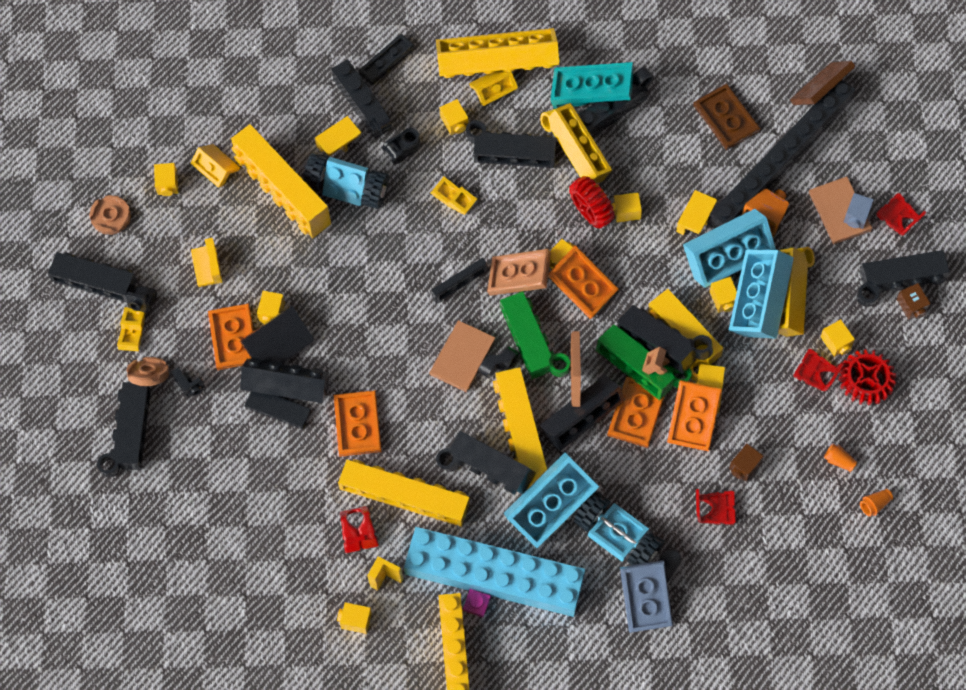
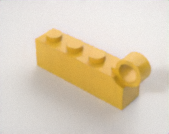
[540,103,612,183]
[778,247,815,337]
[648,289,723,382]

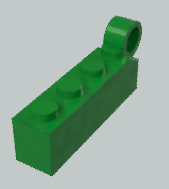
[500,291,570,380]
[595,324,692,401]

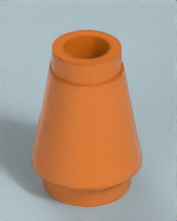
[824,443,857,472]
[860,489,893,516]

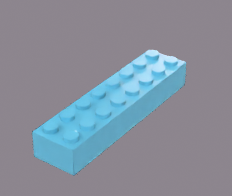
[404,527,585,617]

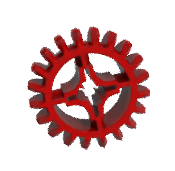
[569,176,615,229]
[838,349,897,406]

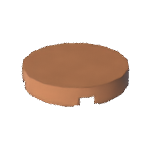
[89,195,131,235]
[126,357,169,386]

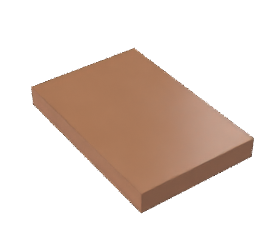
[809,177,872,245]
[487,249,551,296]
[429,320,495,392]
[571,331,581,407]

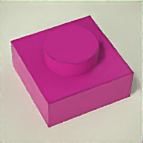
[463,589,491,618]

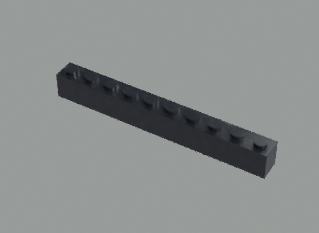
[708,79,856,229]

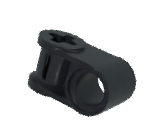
[382,127,421,165]

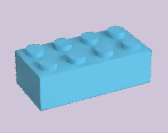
[683,209,776,288]
[729,250,794,339]
[504,452,599,548]

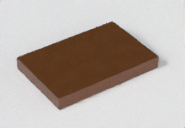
[790,61,855,105]
[693,83,761,151]

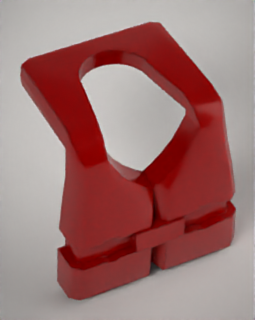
[876,193,927,236]
[793,349,844,391]
[696,489,735,525]
[340,506,379,553]

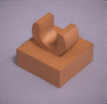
[642,347,670,375]

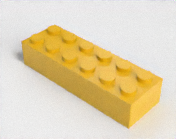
[436,28,559,78]
[231,124,331,239]

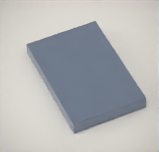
[620,560,673,633]

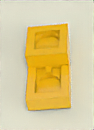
[431,176,477,215]
[117,307,145,351]

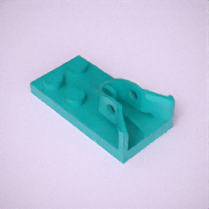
[550,62,634,109]

